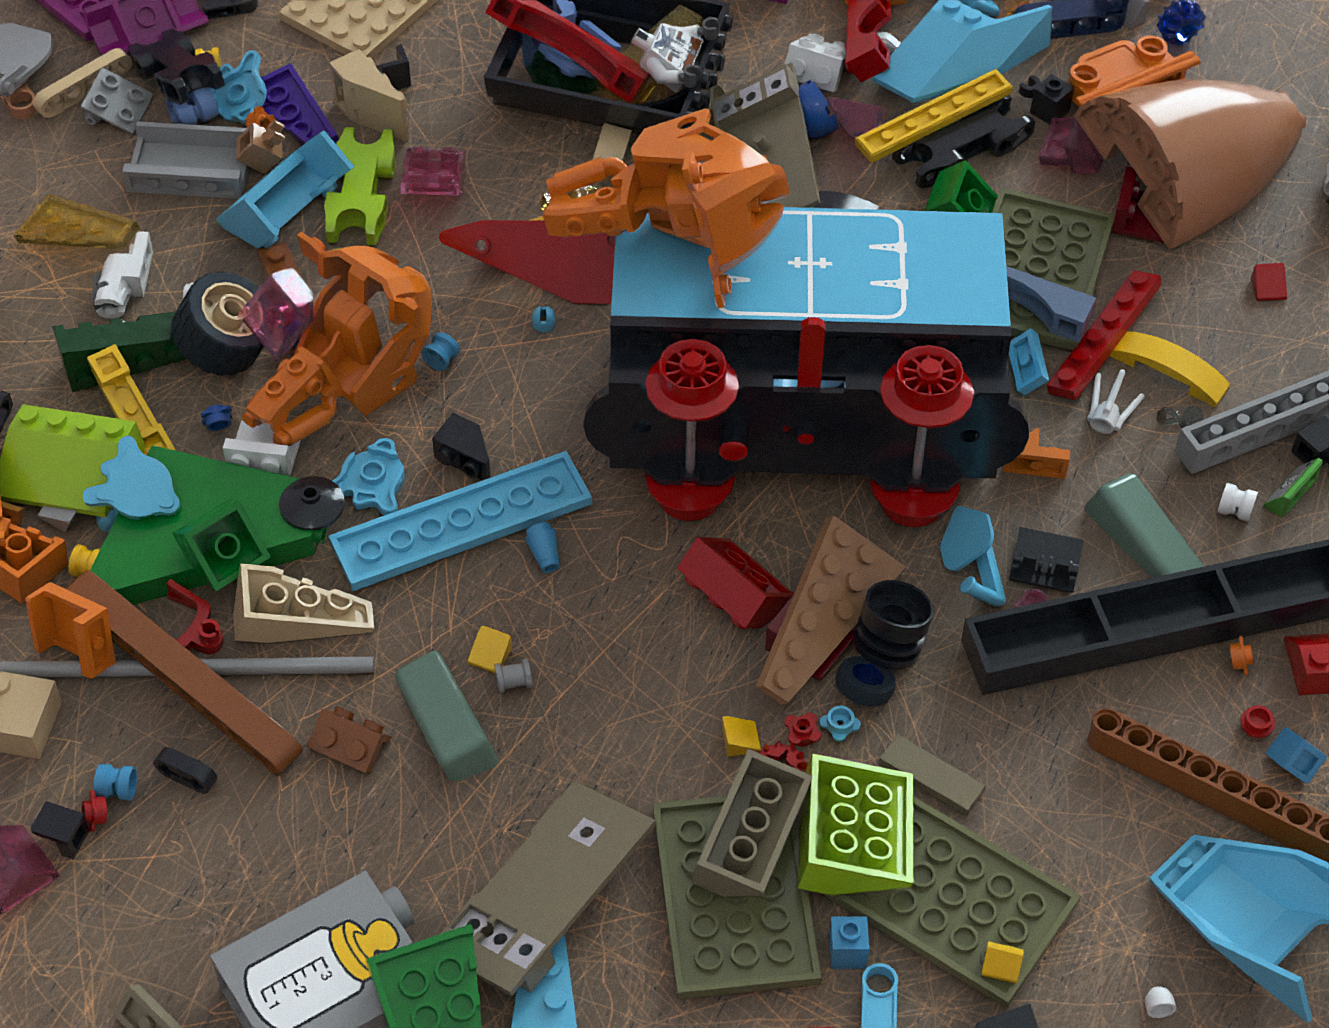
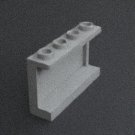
[122,122,249,199]

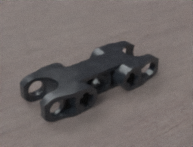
[127,28,225,105]
[892,95,1035,188]

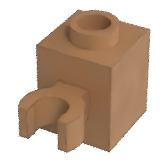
[236,120,285,174]

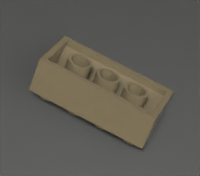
[691,749,813,897]

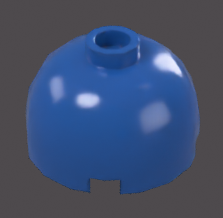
[798,80,839,139]

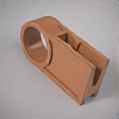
[0,82,37,120]

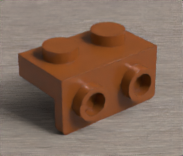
[306,706,392,774]

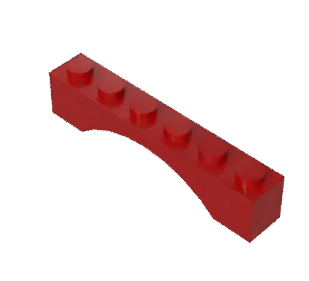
[485,0,651,103]

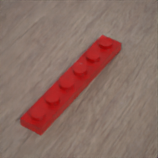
[1047,270,1162,400]

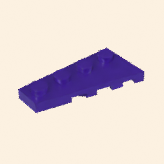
[261,63,339,145]

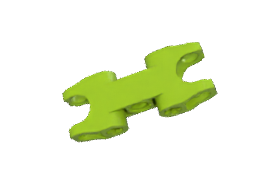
[324,127,396,245]

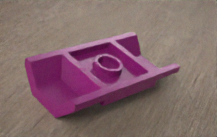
[83,0,209,56]

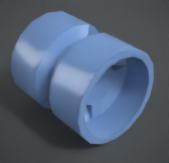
[165,87,219,125]

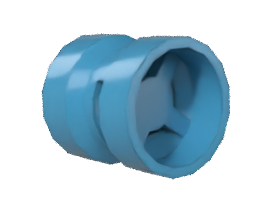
[94,763,137,801]

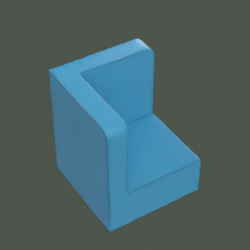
[1266,726,1328,785]

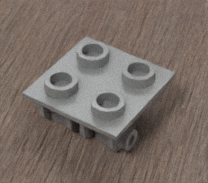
[80,67,154,135]

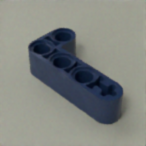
[1013,0,1129,39]

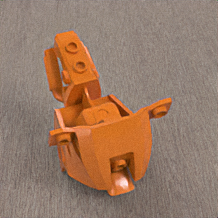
[543,109,790,308]
[242,232,432,446]

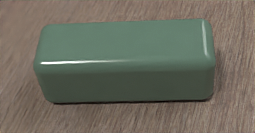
[1085,473,1204,578]
[395,651,499,781]

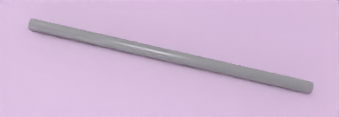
[0,657,375,678]

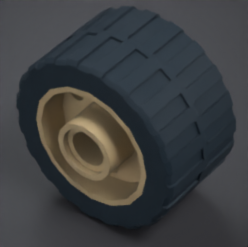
[171,271,276,376]

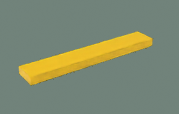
[854,69,1013,163]

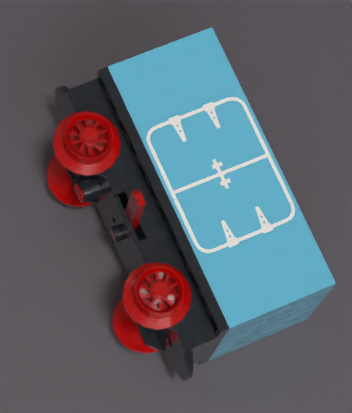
[583,207,1029,527]

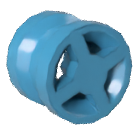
[421,332,460,371]

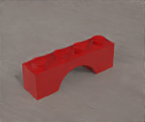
[844,0,891,83]

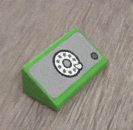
[1263,458,1323,518]

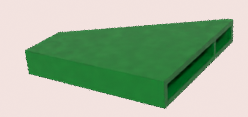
[90,445,327,605]

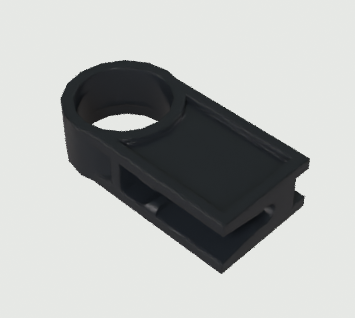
[202,0,258,19]

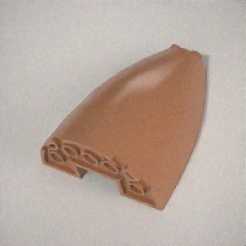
[1074,79,1306,250]

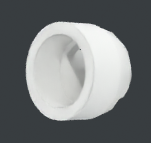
[1145,986,1176,1018]

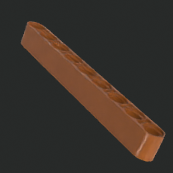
[66,569,303,776]
[1087,708,1329,863]

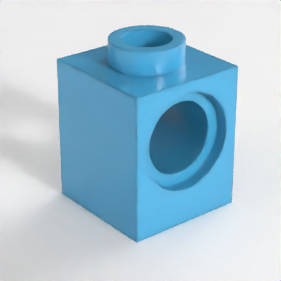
[829,916,869,969]

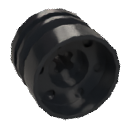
[853,580,934,669]

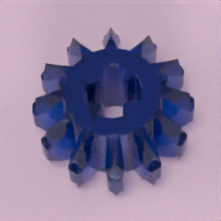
[1156,0,1206,46]

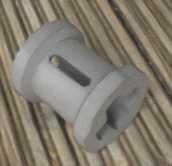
[494,658,533,694]

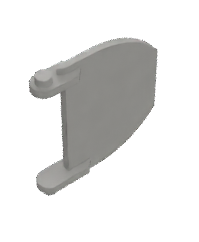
[0,23,53,97]

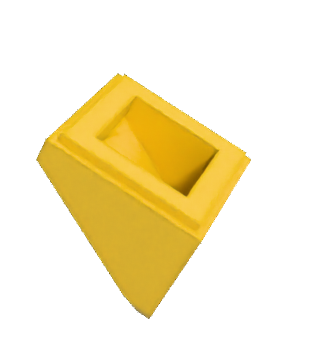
[468,625,512,673]
[722,716,761,757]

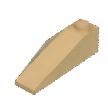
[233,563,375,643]

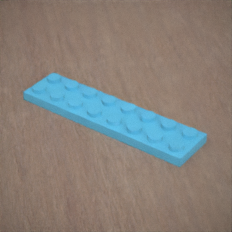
[328,451,592,592]

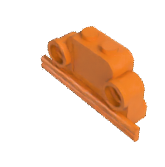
[1069,35,1201,108]

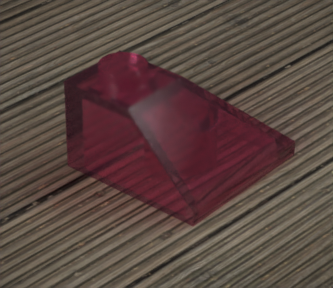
[827,97,889,137]
[237,267,314,361]

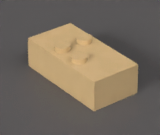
[0,671,62,759]

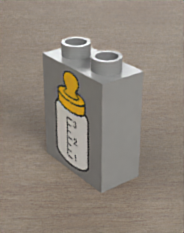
[210,870,415,1028]

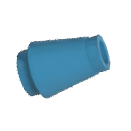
[525,522,560,573]

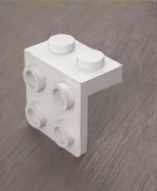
[784,33,846,93]
[223,420,301,476]

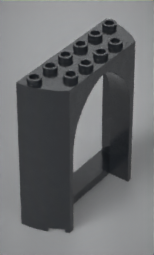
[484,0,734,134]

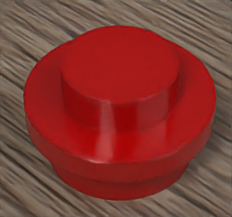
[1240,705,1275,739]

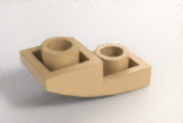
[593,123,632,179]

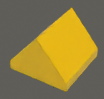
[981,941,1024,984]

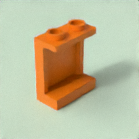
[25,582,116,679]

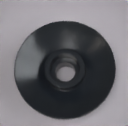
[279,476,345,530]

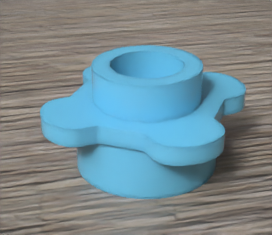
[820,705,861,742]

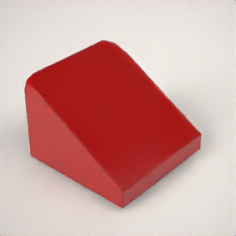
[1251,263,1287,301]

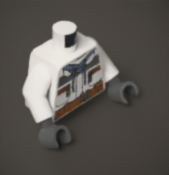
[631,17,719,93]

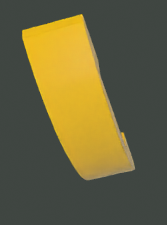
[1109,331,1230,408]
[87,344,176,455]

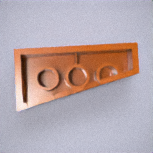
[0,517,68,604]

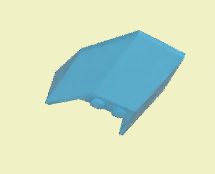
[872,0,1052,103]
[1149,835,1329,1023]

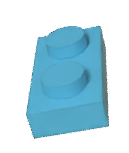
[1009,328,1049,395]

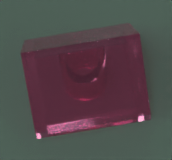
[0,825,60,915]

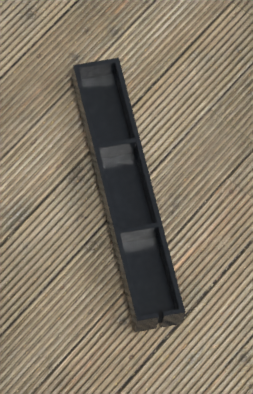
[961,539,1329,695]

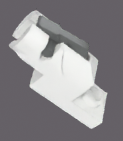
[93,232,153,319]

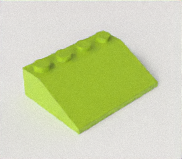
[0,404,146,517]
[797,754,913,895]

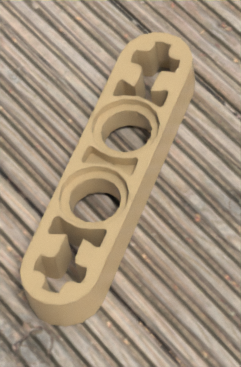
[33,48,132,118]

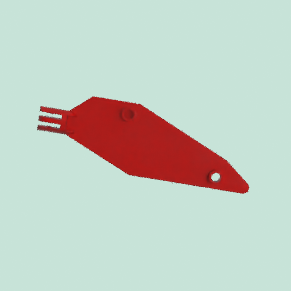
[439,220,615,304]

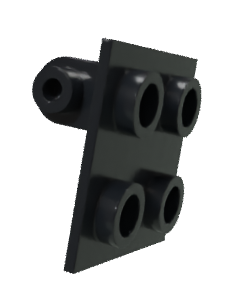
[1009,527,1084,593]

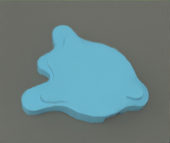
[209,50,267,125]
[83,436,180,520]
[332,438,405,516]

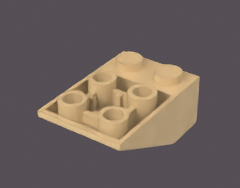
[329,49,409,142]

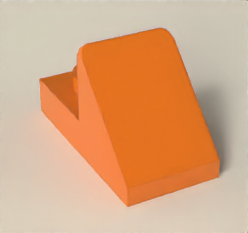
[1003,428,1070,479]

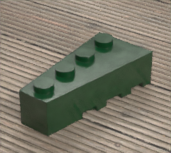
[52,312,187,393]

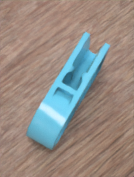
[861,963,898,1028]

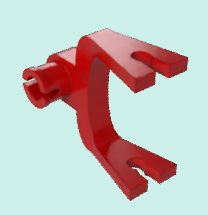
[167,579,223,655]

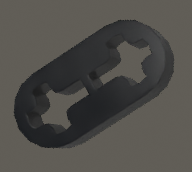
[153,747,218,794]

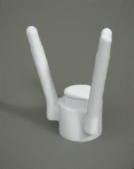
[1087,369,1144,434]

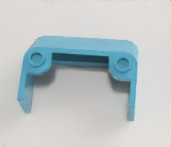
[215,130,355,249]

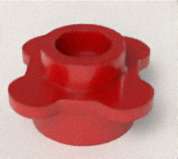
[784,712,821,747]
[81,790,107,832]

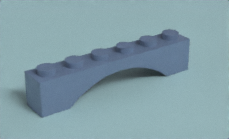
[1006,266,1096,343]

